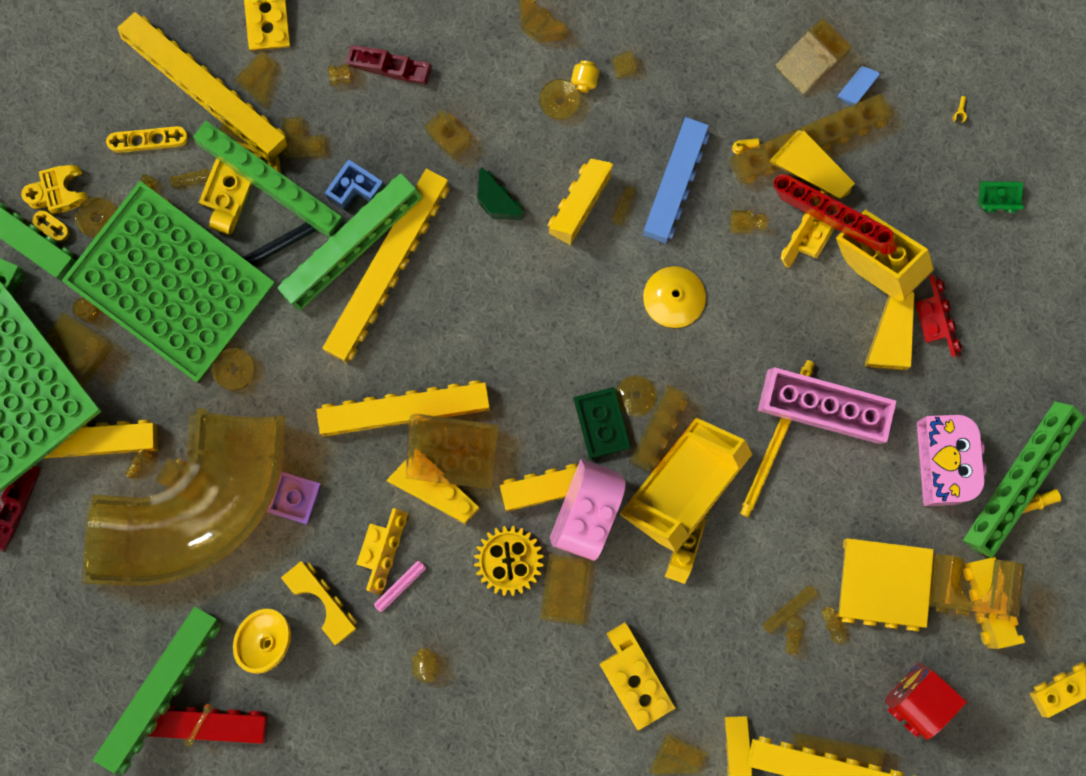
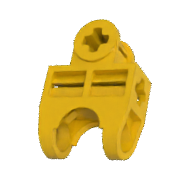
[21,165,89,215]

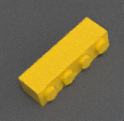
[500,463,578,512]

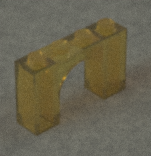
[929,554,1025,621]

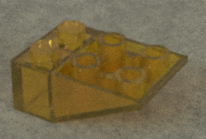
[775,18,852,95]

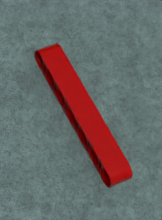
[773,174,898,255]

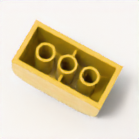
[836,209,934,301]

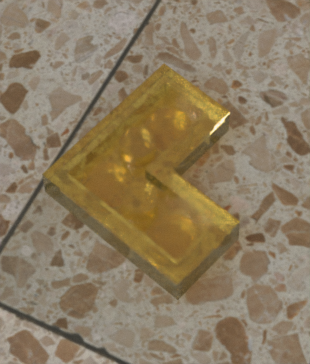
[282,117,326,160]

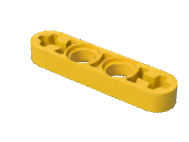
[106,126,188,153]

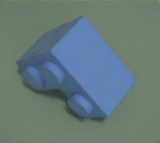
[325,159,385,211]

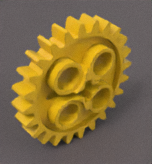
[474,526,544,596]

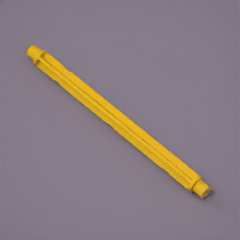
[740,360,815,518]

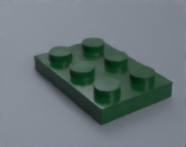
[573,387,631,459]

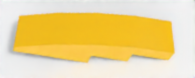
[725,716,752,776]

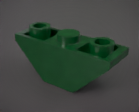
[477,167,524,220]

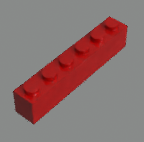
[147,705,268,744]

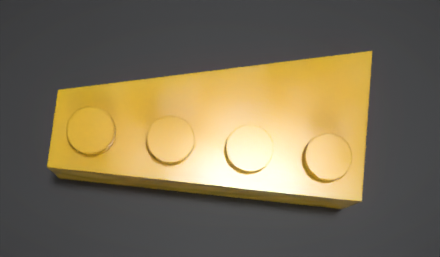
[386,449,480,525]
[963,557,1025,649]

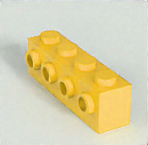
[1030,662,1086,718]

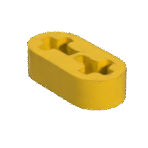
[32,211,70,243]

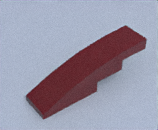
[345,45,432,85]
[0,466,41,552]

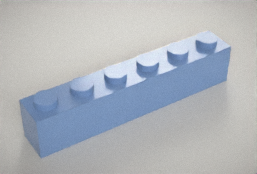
[643,117,710,244]

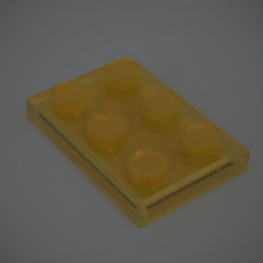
[540,554,592,625]

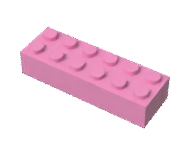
[758,367,896,444]

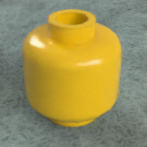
[571,61,600,93]

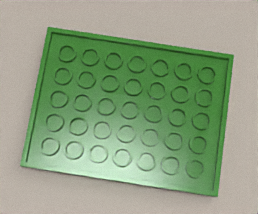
[61,181,275,383]
[0,282,102,493]

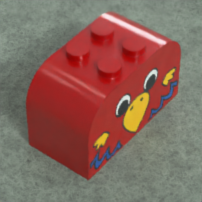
[885,662,967,740]

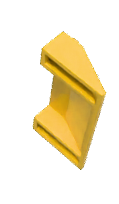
[620,418,752,552]

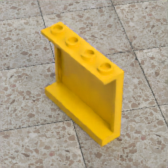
[836,538,934,632]

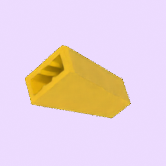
[770,130,855,199]
[865,292,914,370]

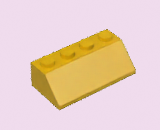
[548,159,613,246]

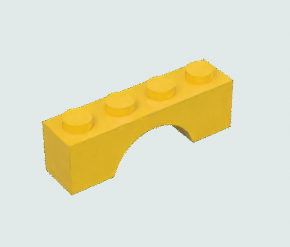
[281,561,358,645]

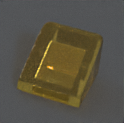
[611,50,637,79]

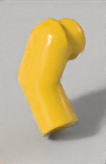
[732,138,759,155]

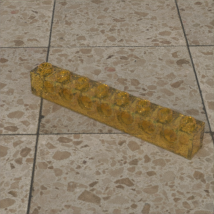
[729,93,892,185]

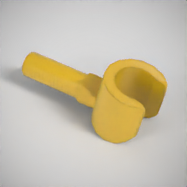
[952,96,967,124]

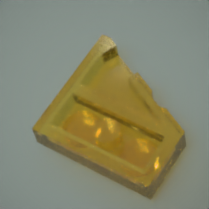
[234,51,277,107]
[649,733,706,774]

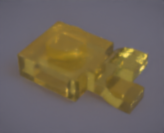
[730,210,767,233]

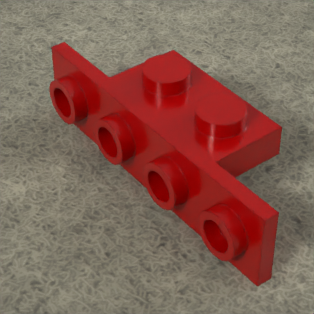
[915,275,962,358]

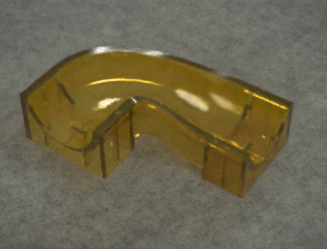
[80,408,285,587]

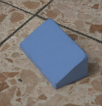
[837,66,880,109]

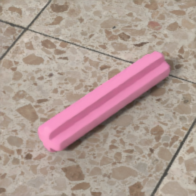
[374,561,426,612]

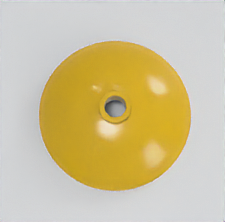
[643,266,706,328]
[233,609,291,674]

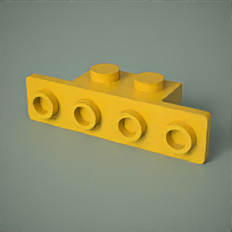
[781,190,835,268]
[356,508,408,595]

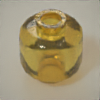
[411,648,440,683]

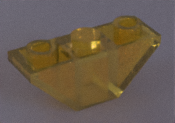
[519,0,568,43]

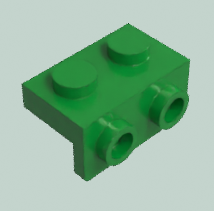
[978,181,1024,213]

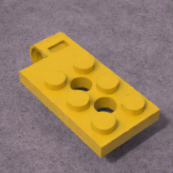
[244,0,291,51]
[199,140,263,235]
[599,622,675,731]

